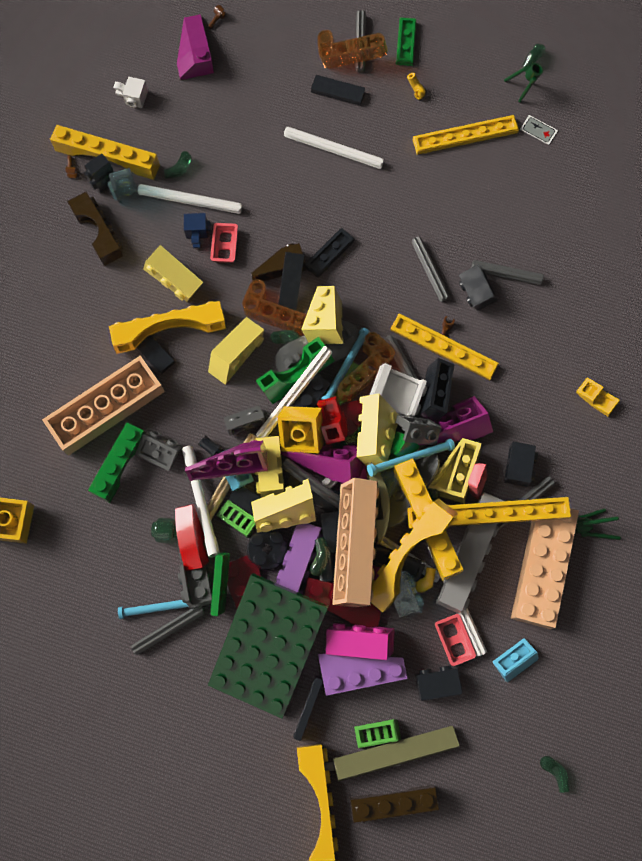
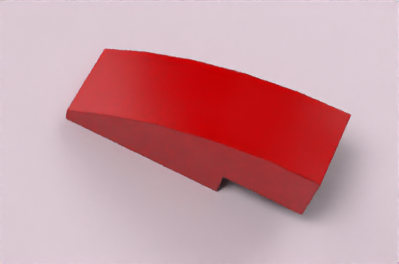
[175,504,209,571]

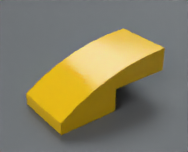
[576,377,620,417]

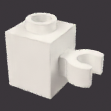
[113,77,148,108]

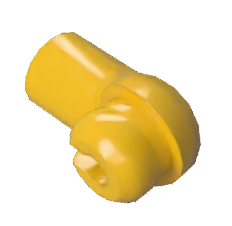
[407,73,426,100]
[414,567,436,593]

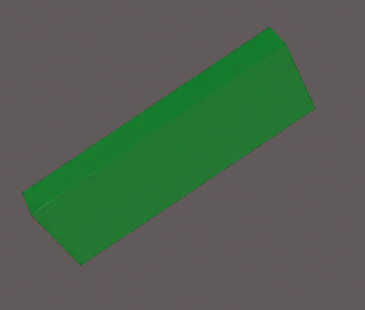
[396,17,416,66]
[211,552,230,616]

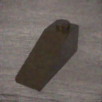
[251,243,306,284]

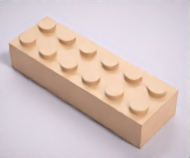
[42,356,165,456]
[333,478,379,607]
[511,508,579,629]

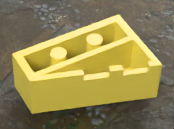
[143,245,203,302]
[301,286,344,344]
[208,317,264,385]
[357,394,399,466]
[255,436,285,498]
[427,438,482,504]
[251,479,316,533]

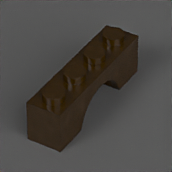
[67,191,123,266]
[350,785,439,823]

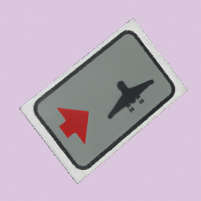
[520,115,558,145]

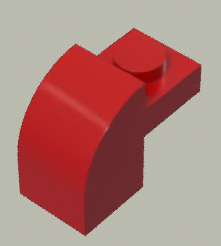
[317,396,347,445]

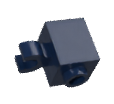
[184,213,211,248]

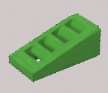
[216,500,256,538]
[354,719,401,748]

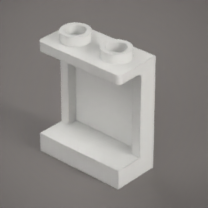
[370,363,427,417]

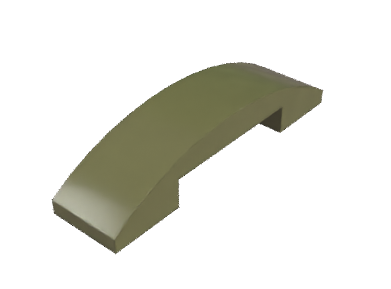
[366,462,390,545]

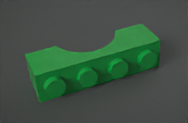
[256,337,335,404]
[88,423,145,503]

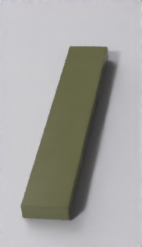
[333,726,459,781]

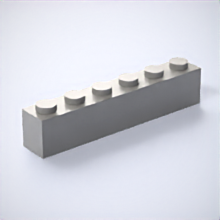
[436,492,503,613]

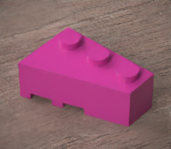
[326,623,395,660]

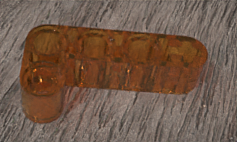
[317,30,388,68]
[242,279,307,336]
[336,332,395,403]

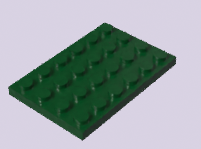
[208,573,328,719]

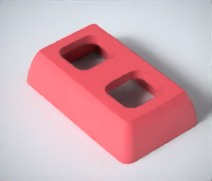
[210,223,238,263]
[468,464,487,499]
[435,614,476,666]

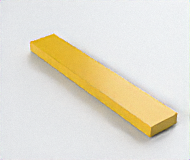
[413,115,519,155]
[390,313,499,381]

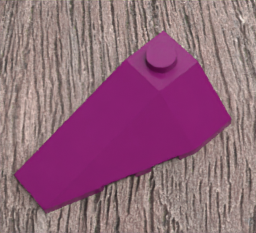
[177,14,214,80]
[417,396,493,445]
[185,440,268,481]
[281,444,364,484]

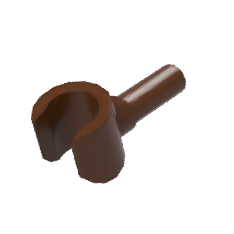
[208,5,226,29]
[65,155,78,178]
[441,316,455,336]

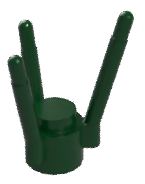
[504,62,543,103]
[575,508,621,540]

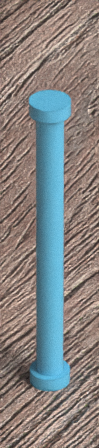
[321,328,371,400]
[367,439,455,477]
[118,600,189,619]

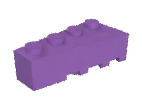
[276,524,323,595]
[318,654,407,696]

